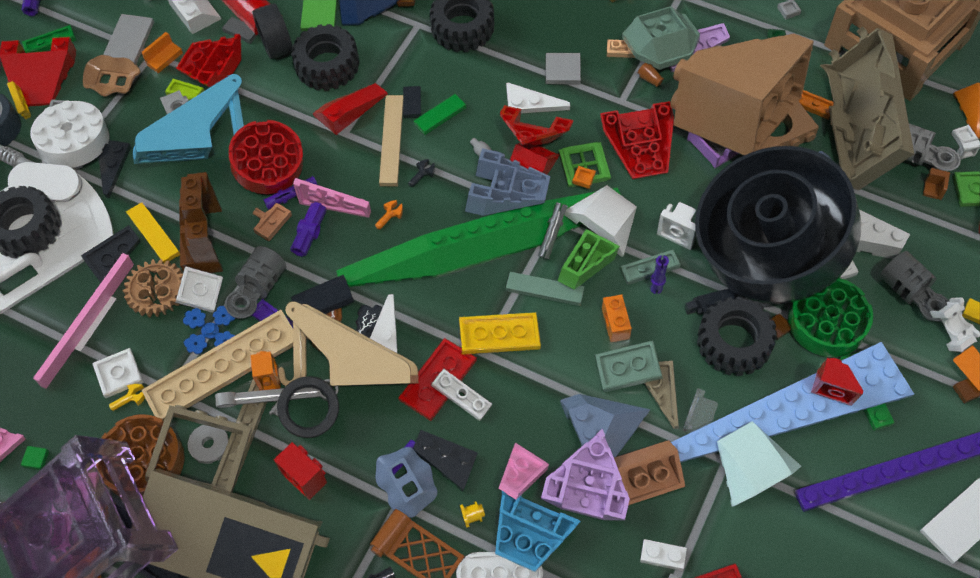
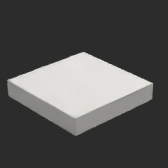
[175,267,223,313]
[93,348,144,398]

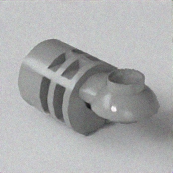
[906,124,961,172]

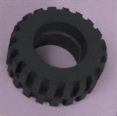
[430,0,495,52]
[291,24,360,91]
[0,186,61,258]
[697,297,777,376]

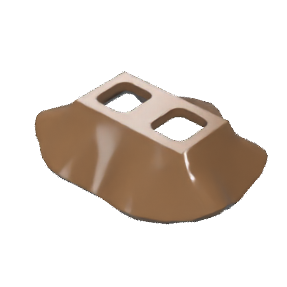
[83,55,140,96]

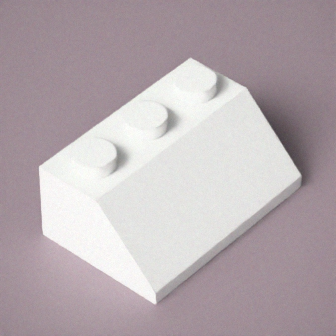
[168,0,221,34]

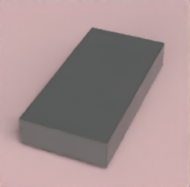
[222,17,258,44]

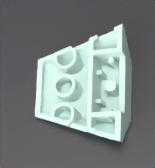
[717,421,802,507]

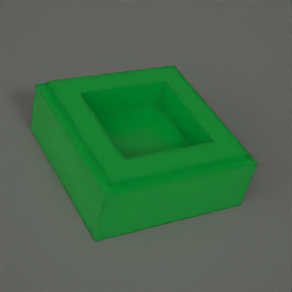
[21,446,49,470]

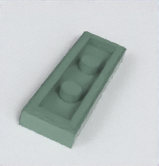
[620,250,681,285]

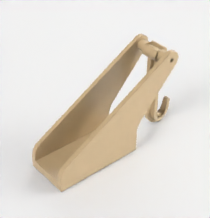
[278,302,418,386]

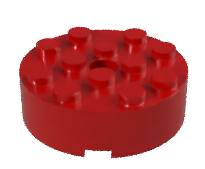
[229,120,303,194]

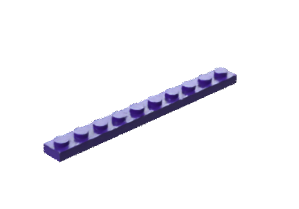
[795,432,980,512]

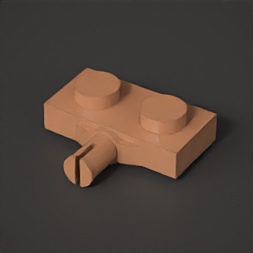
[253,203,292,241]

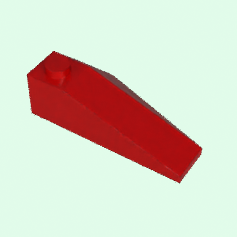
[313,83,388,135]

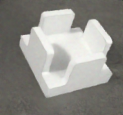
[657,202,697,250]

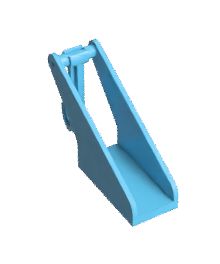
[133,74,244,164]

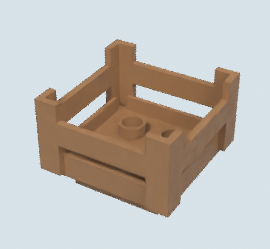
[824,0,980,101]

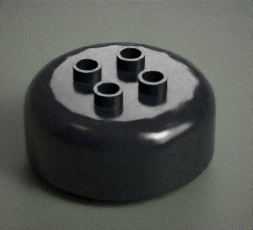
[695,146,862,304]

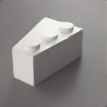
[857,210,910,259]

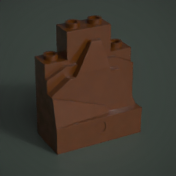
[179,172,223,273]

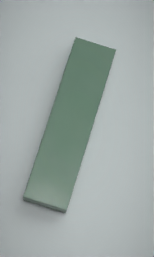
[506,272,585,306]

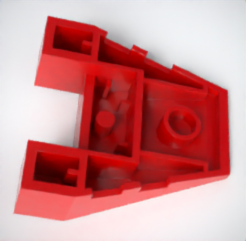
[0,37,76,107]

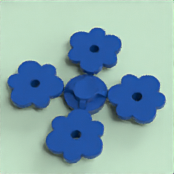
[183,306,235,354]

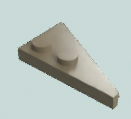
[644,361,679,429]

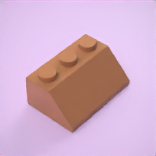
[614,440,685,505]

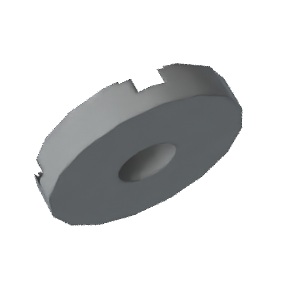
[188,425,229,464]

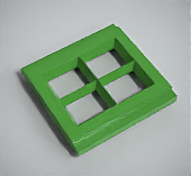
[559,142,611,187]

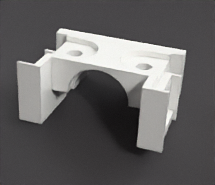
[930,298,980,352]

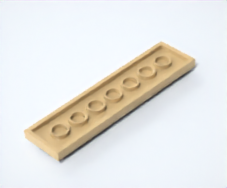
[142,310,293,421]

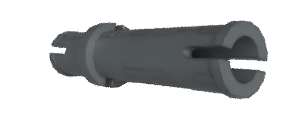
[538,202,568,260]

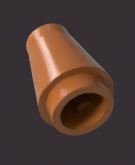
[637,63,664,87]

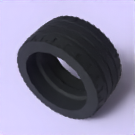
[252,3,293,59]
[277,376,339,438]

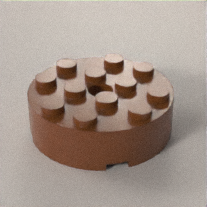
[95,414,184,501]

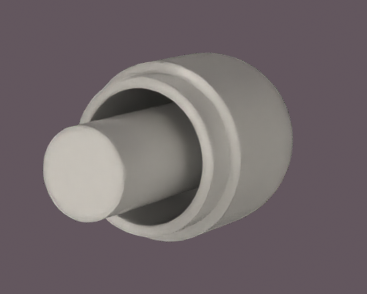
[470,138,491,157]

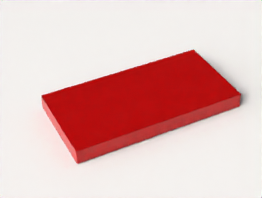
[398,338,477,421]

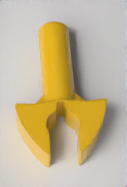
[109,384,145,411]

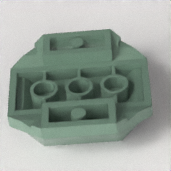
[622,6,700,70]

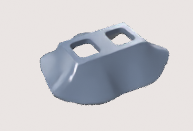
[376,447,437,517]

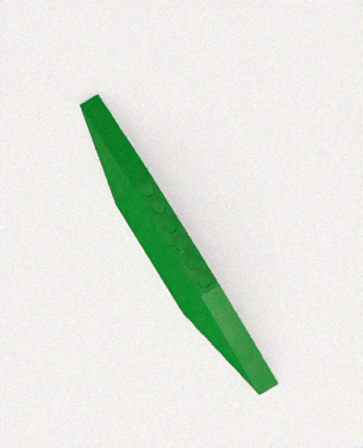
[336,188,621,287]

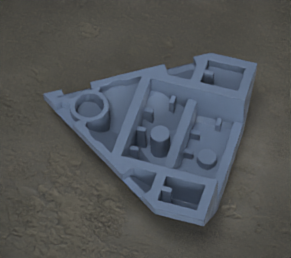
[560,394,650,458]

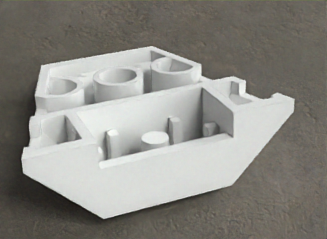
[564,186,637,257]

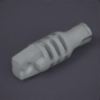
[0,145,35,167]

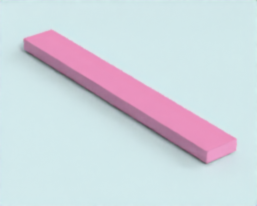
[33,253,134,389]

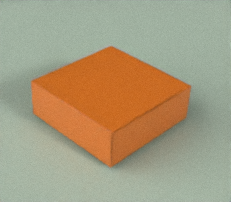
[572,166,596,189]

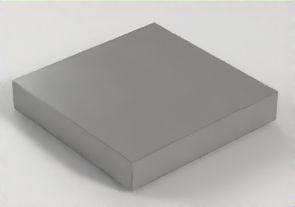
[546,53,581,84]

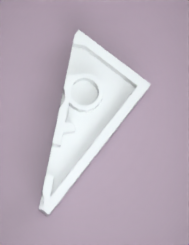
[506,83,570,113]
[370,294,398,353]

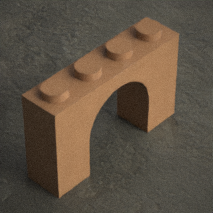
[759,97,819,150]

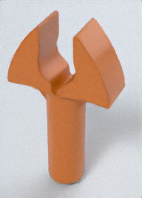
[375,200,403,229]

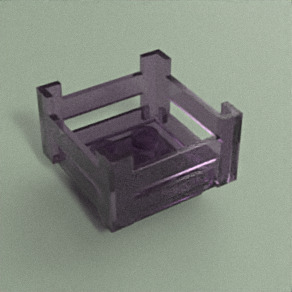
[0,435,178,578]

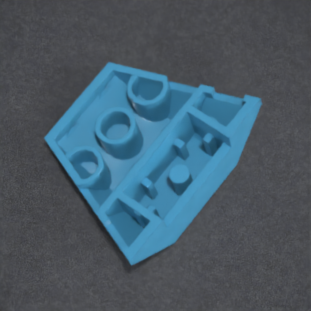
[495,491,581,572]

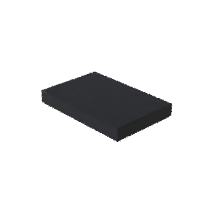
[291,274,354,314]

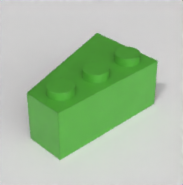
[558,229,620,290]

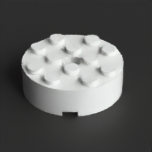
[31,100,109,168]

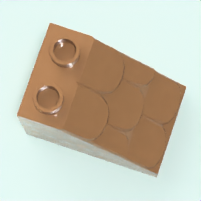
[670,33,814,155]

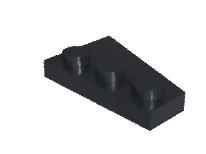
[81,225,141,283]
[413,430,478,492]

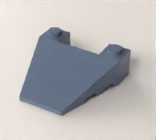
[465,148,550,216]

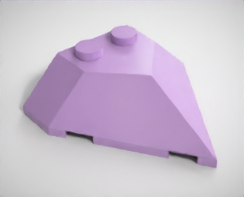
[541,429,630,520]

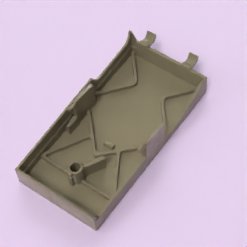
[820,27,914,190]

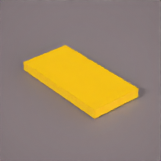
[459,313,541,354]

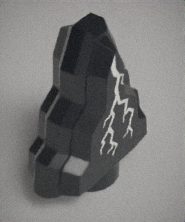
[356,305,383,338]

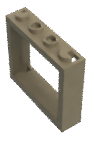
[145,405,251,492]

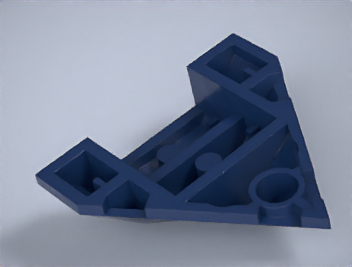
[339,0,397,26]

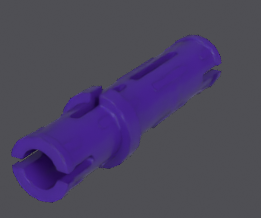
[263,176,317,210]
[650,255,669,294]

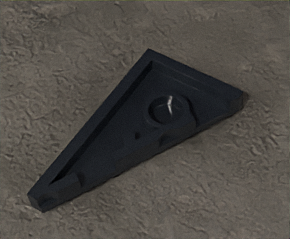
[98,140,131,198]

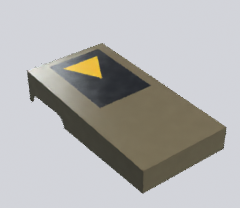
[123,469,330,578]

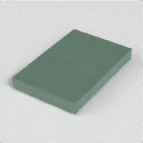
[595,341,663,393]

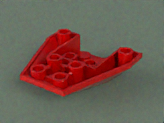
[600,101,674,180]

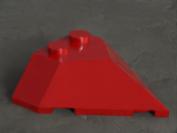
[500,105,573,146]

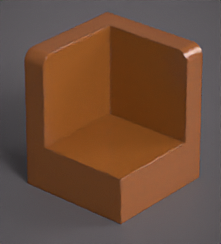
[923,168,950,200]

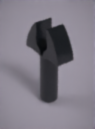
[408,159,435,187]

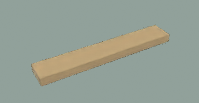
[379,95,403,186]

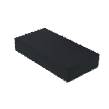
[403,86,421,118]

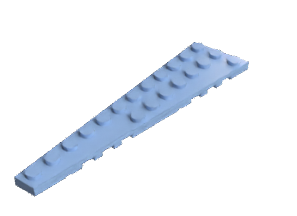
[671,342,914,463]

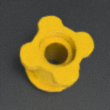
[460,501,485,528]

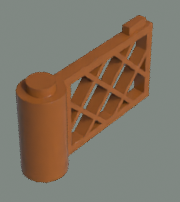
[370,509,464,578]

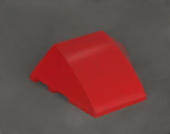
[176,34,241,87]

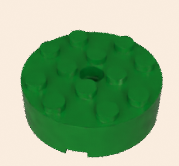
[788,278,873,357]

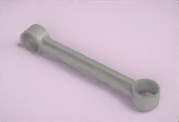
[215,379,338,408]

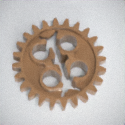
[123,259,183,317]

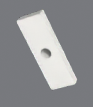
[431,369,492,421]

